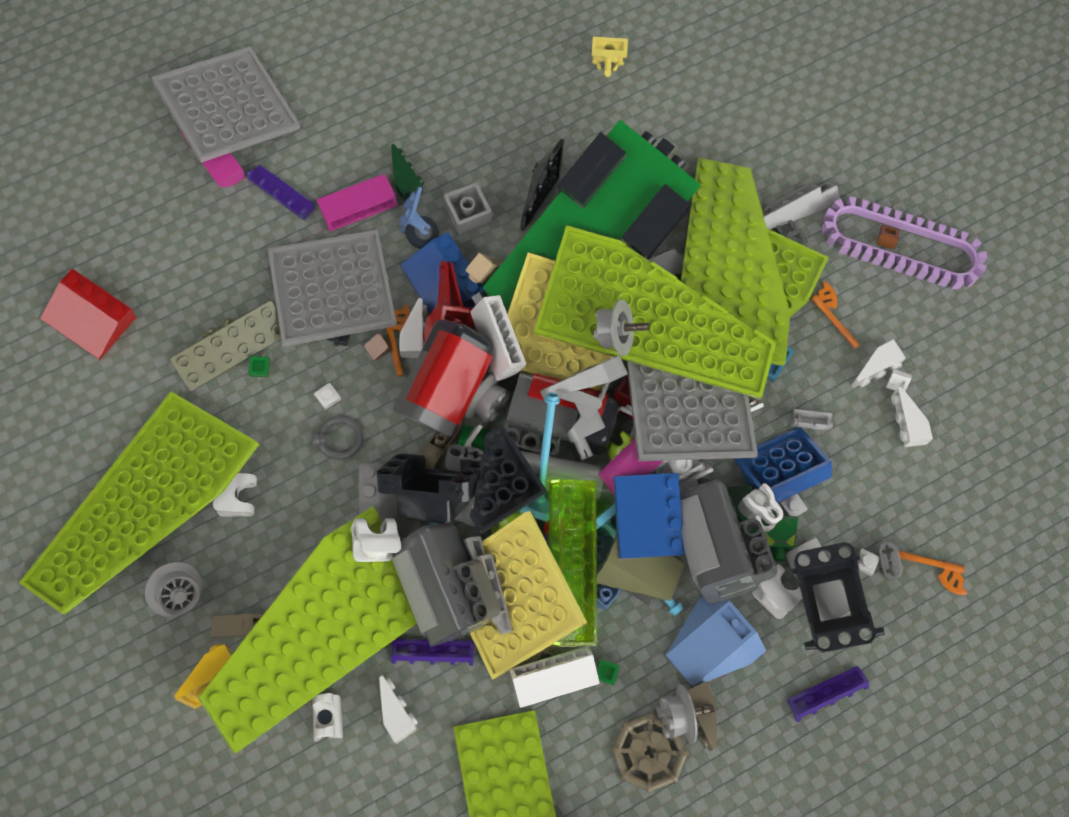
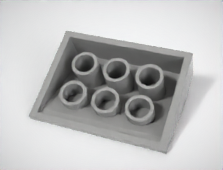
[359,463,421,540]

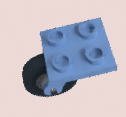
[399,187,439,249]

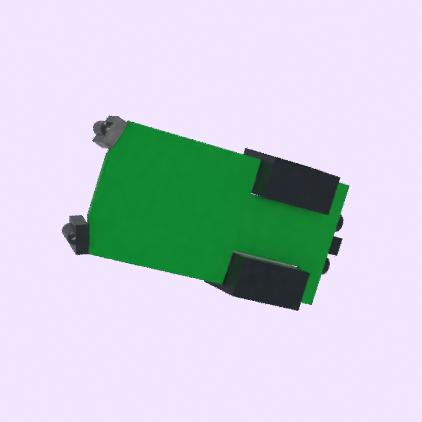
[471,120,701,314]

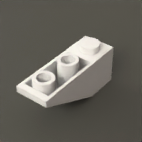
[400,298,427,358]
[851,339,906,388]
[891,387,933,447]
[379,675,418,744]

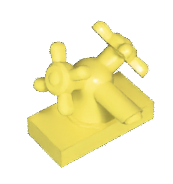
[592,37,628,77]

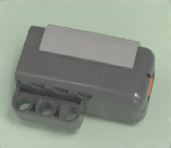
[680,480,777,604]
[392,523,501,647]

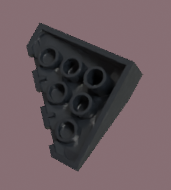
[520,138,564,231]
[470,425,548,534]

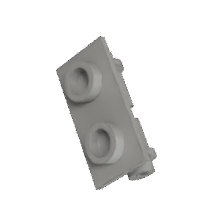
[791,408,833,430]

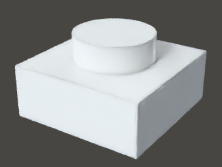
[886,369,912,391]
[314,383,341,410]
[779,494,808,516]
[858,549,880,576]

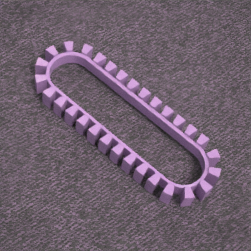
[821,197,988,290]

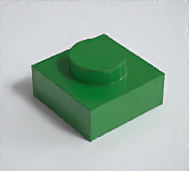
[248,356,270,378]
[597,659,620,686]

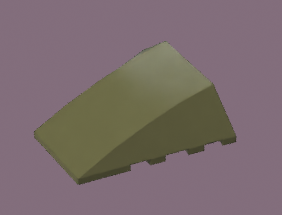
[592,525,685,601]

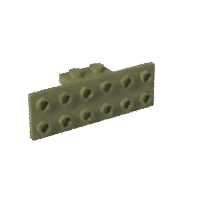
[170,301,281,391]

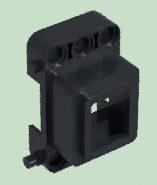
[376,453,480,524]
[792,542,885,653]

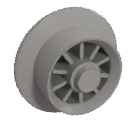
[144,562,202,616]

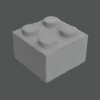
[443,182,492,235]

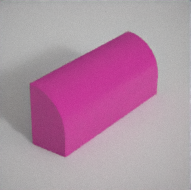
[180,130,245,187]
[316,174,397,232]
[598,438,663,496]

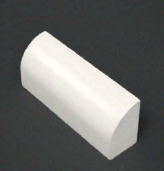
[471,295,526,381]
[785,538,850,621]
[509,646,599,708]

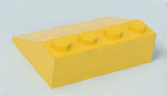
[174,643,234,709]

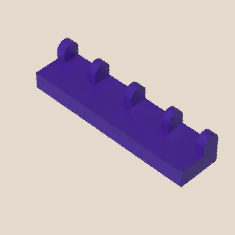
[247,165,316,220]
[391,639,474,666]
[787,666,869,722]

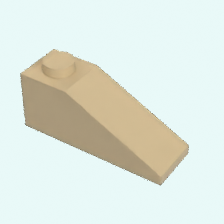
[465,253,502,284]

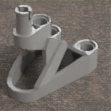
[540,355,628,460]

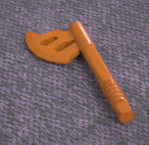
[811,281,860,349]
[386,304,410,377]
[893,550,968,595]

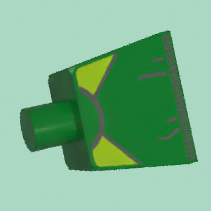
[761,515,798,562]

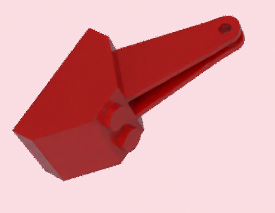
[423,261,475,344]

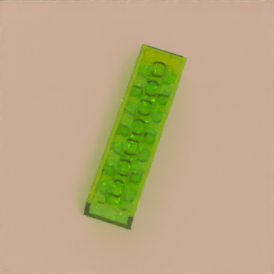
[549,480,597,647]

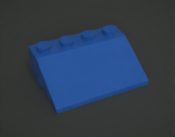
[401,232,485,314]
[734,427,832,503]
[613,474,685,559]

